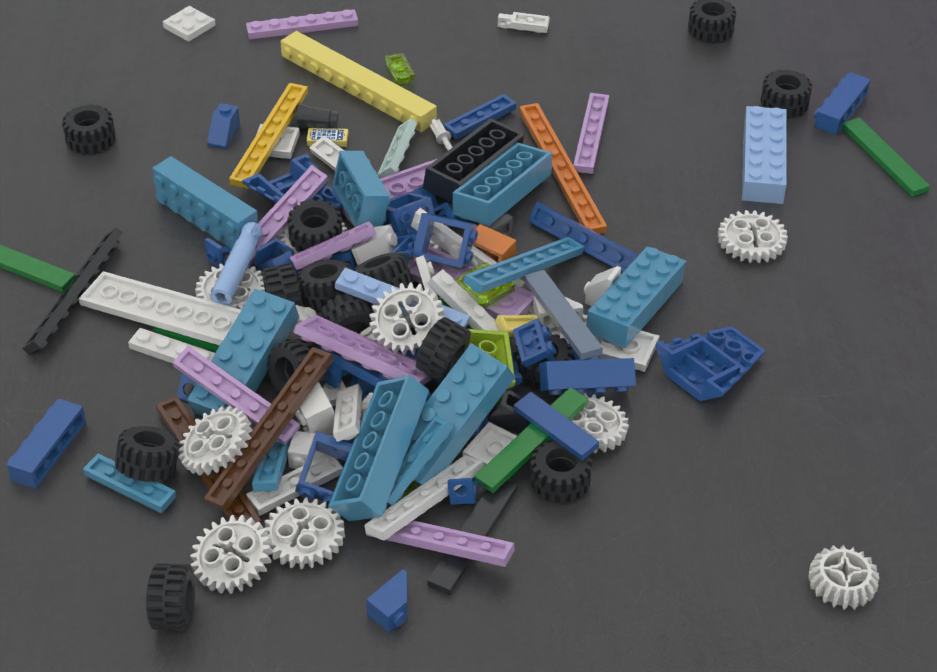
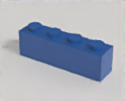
[814,72,871,135]
[539,358,636,395]
[7,398,86,489]

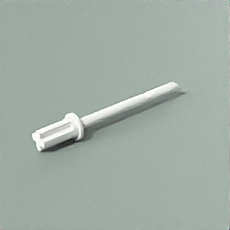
[429,119,452,150]

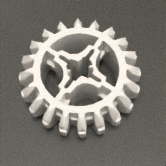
[808,545,879,610]

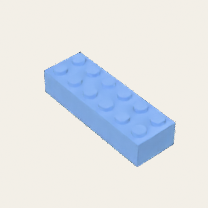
[742,106,786,204]

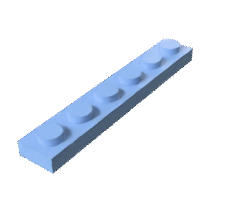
[335,268,470,328]

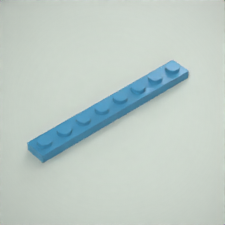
[463,237,585,293]

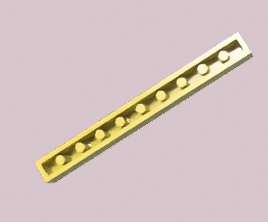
[281,31,437,132]

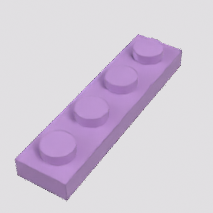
[290,221,376,270]

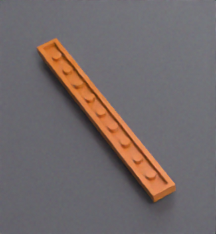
[519,103,607,234]

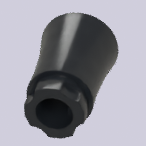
[296,103,338,130]

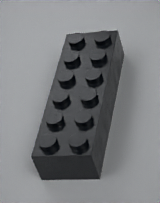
[422,118,525,204]

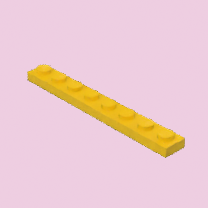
[229,83,308,189]

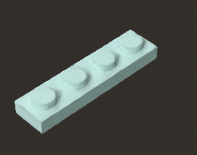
[377,118,417,178]

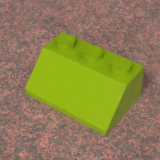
[468,329,515,389]

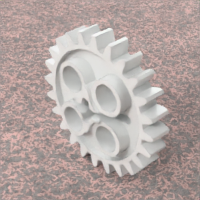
[718,210,788,263]
[195,264,265,310]
[370,283,445,356]
[571,393,629,453]
[178,406,252,476]
[265,498,345,569]
[190,515,273,594]

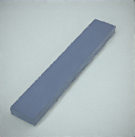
[524,270,603,360]

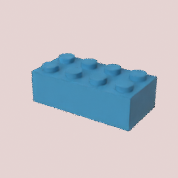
[332,151,390,227]

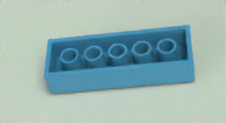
[453,142,552,226]
[152,156,258,250]
[586,246,686,348]
[187,289,300,417]
[405,343,515,486]
[328,375,429,521]

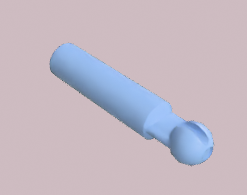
[210,222,262,306]

